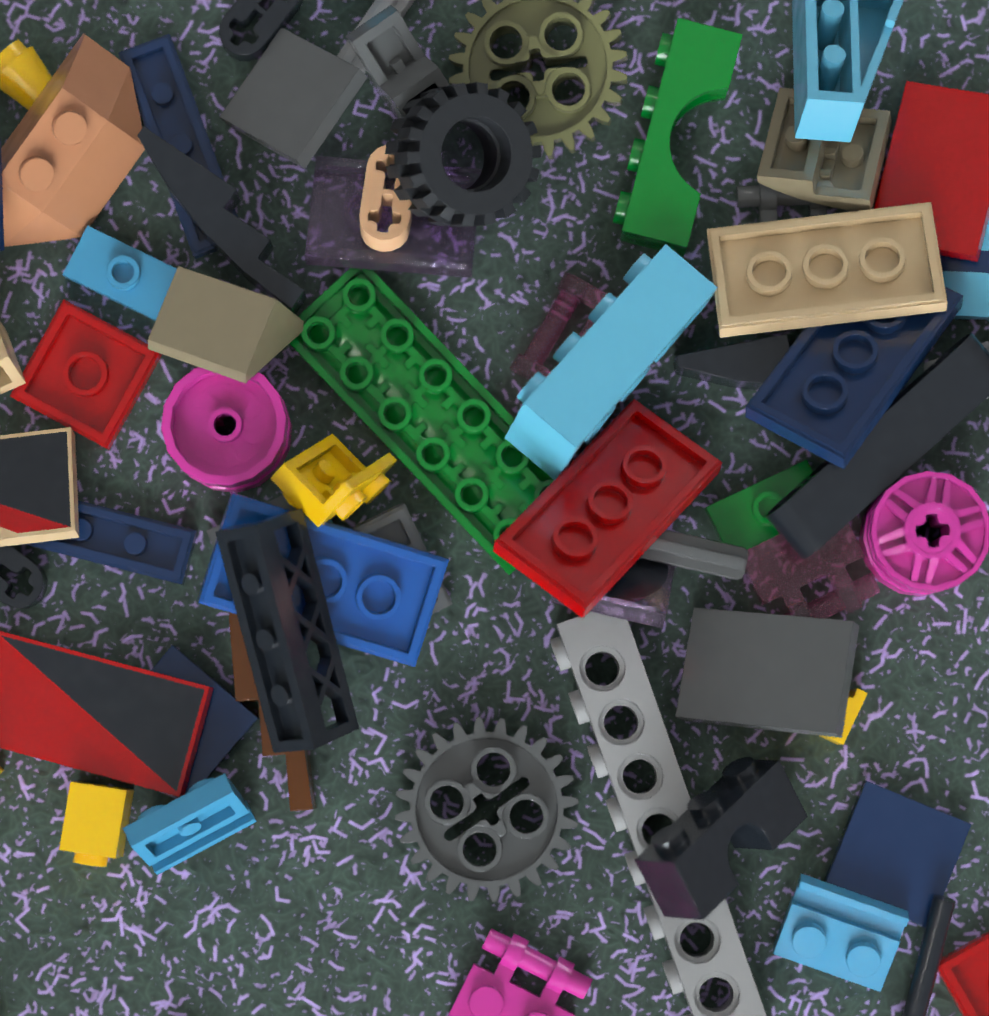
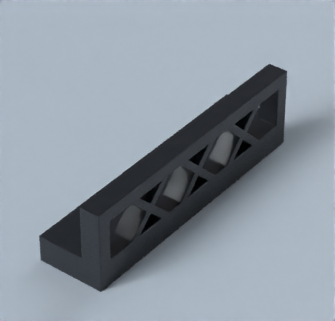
[215,508,359,753]

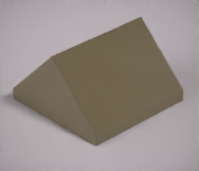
[148,266,304,384]

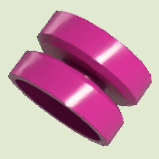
[161,367,292,493]

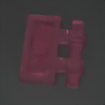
[745,523,880,619]

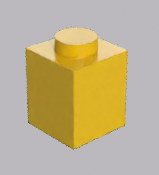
[59,781,134,867]

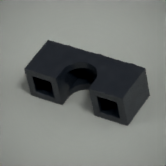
[635,757,808,920]

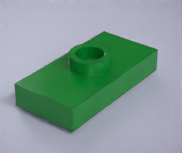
[705,460,813,550]

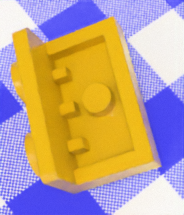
[270,433,397,527]

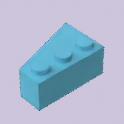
[792,0,904,142]

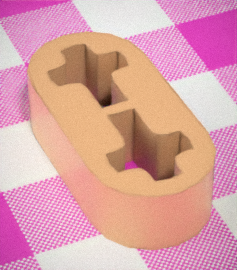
[359,145,413,252]

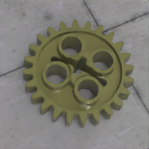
[449,0,628,160]

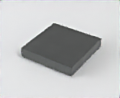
[220,27,368,169]

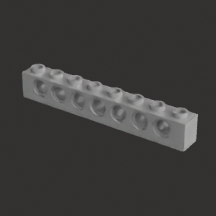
[550,602,767,1016]

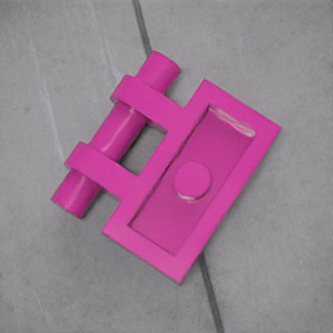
[448,928,593,1016]

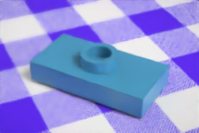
[62,225,177,321]

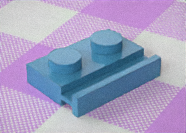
[123,773,257,875]
[773,873,909,992]

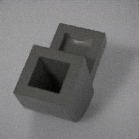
[345,5,449,119]

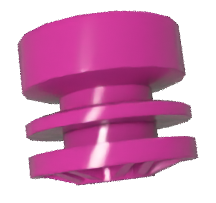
[859,471,989,596]

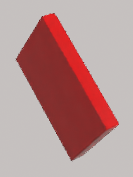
[874,81,989,262]

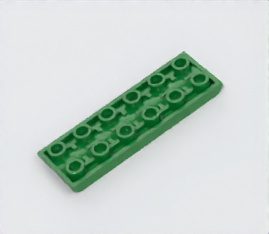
[289,258,554,575]

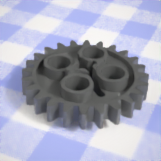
[395,717,579,902]

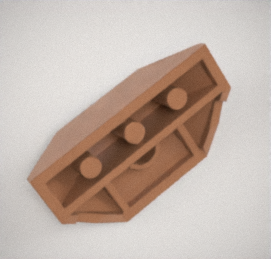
[1,33,145,247]

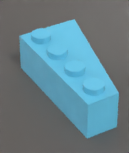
[505,244,718,480]

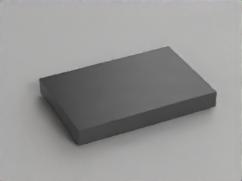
[675,607,859,738]

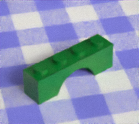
[613,18,743,257]

